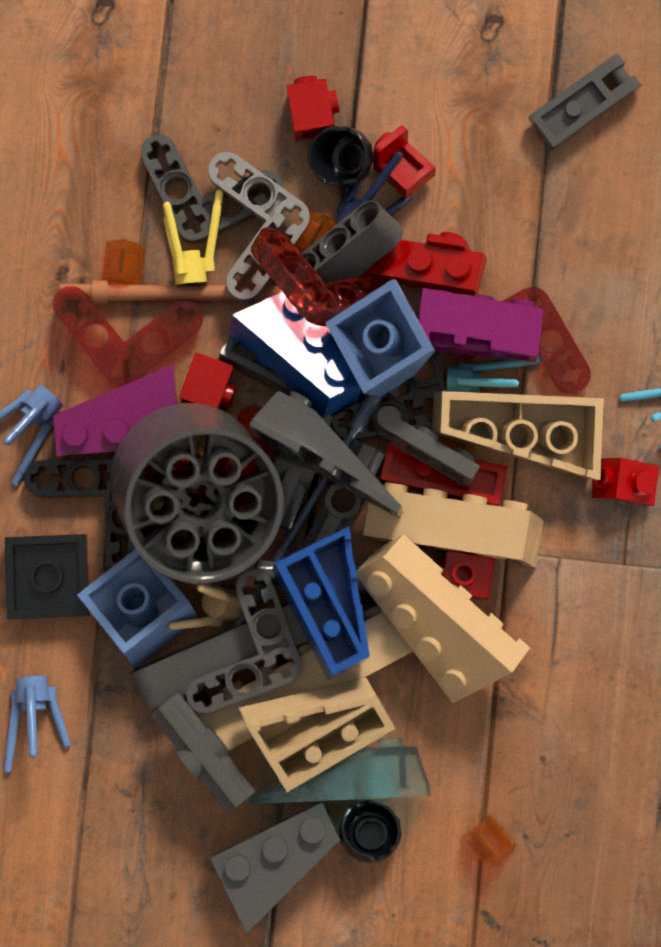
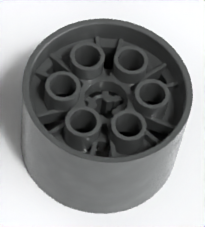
[110,403,284,583]

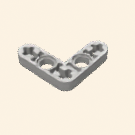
[209,152,310,302]

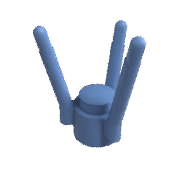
[0,384,63,487]
[3,676,71,774]

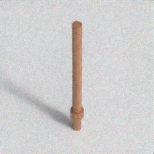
[59,280,293,304]

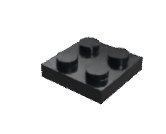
[5,534,90,619]

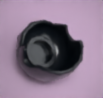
[308,126,374,187]
[339,799,402,863]

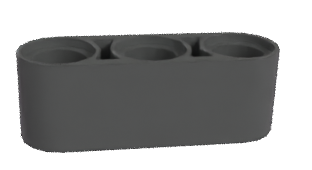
[288,200,403,304]

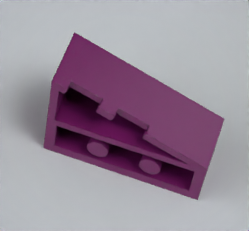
[418,288,543,362]
[53,364,178,456]

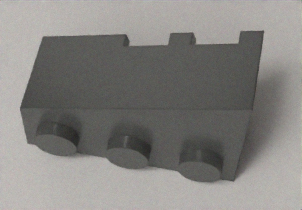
[210,800,340,934]

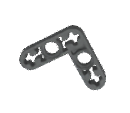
[141,134,284,244]
[186,569,302,713]

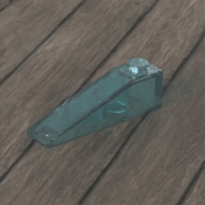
[248,738,431,804]

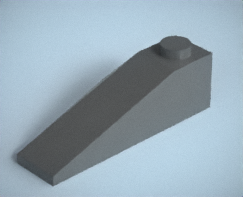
[249,390,403,519]

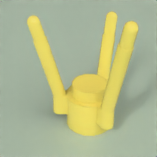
[163,189,223,285]

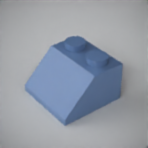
[325,279,435,397]
[77,549,199,669]

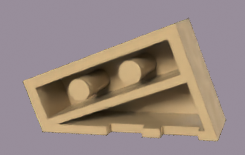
[239,677,396,792]

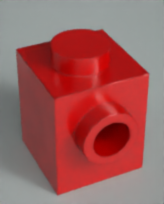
[286,75,339,141]
[179,352,237,410]
[436,550,496,600]

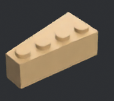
[432,391,604,480]
[363,483,544,568]
[356,534,530,703]

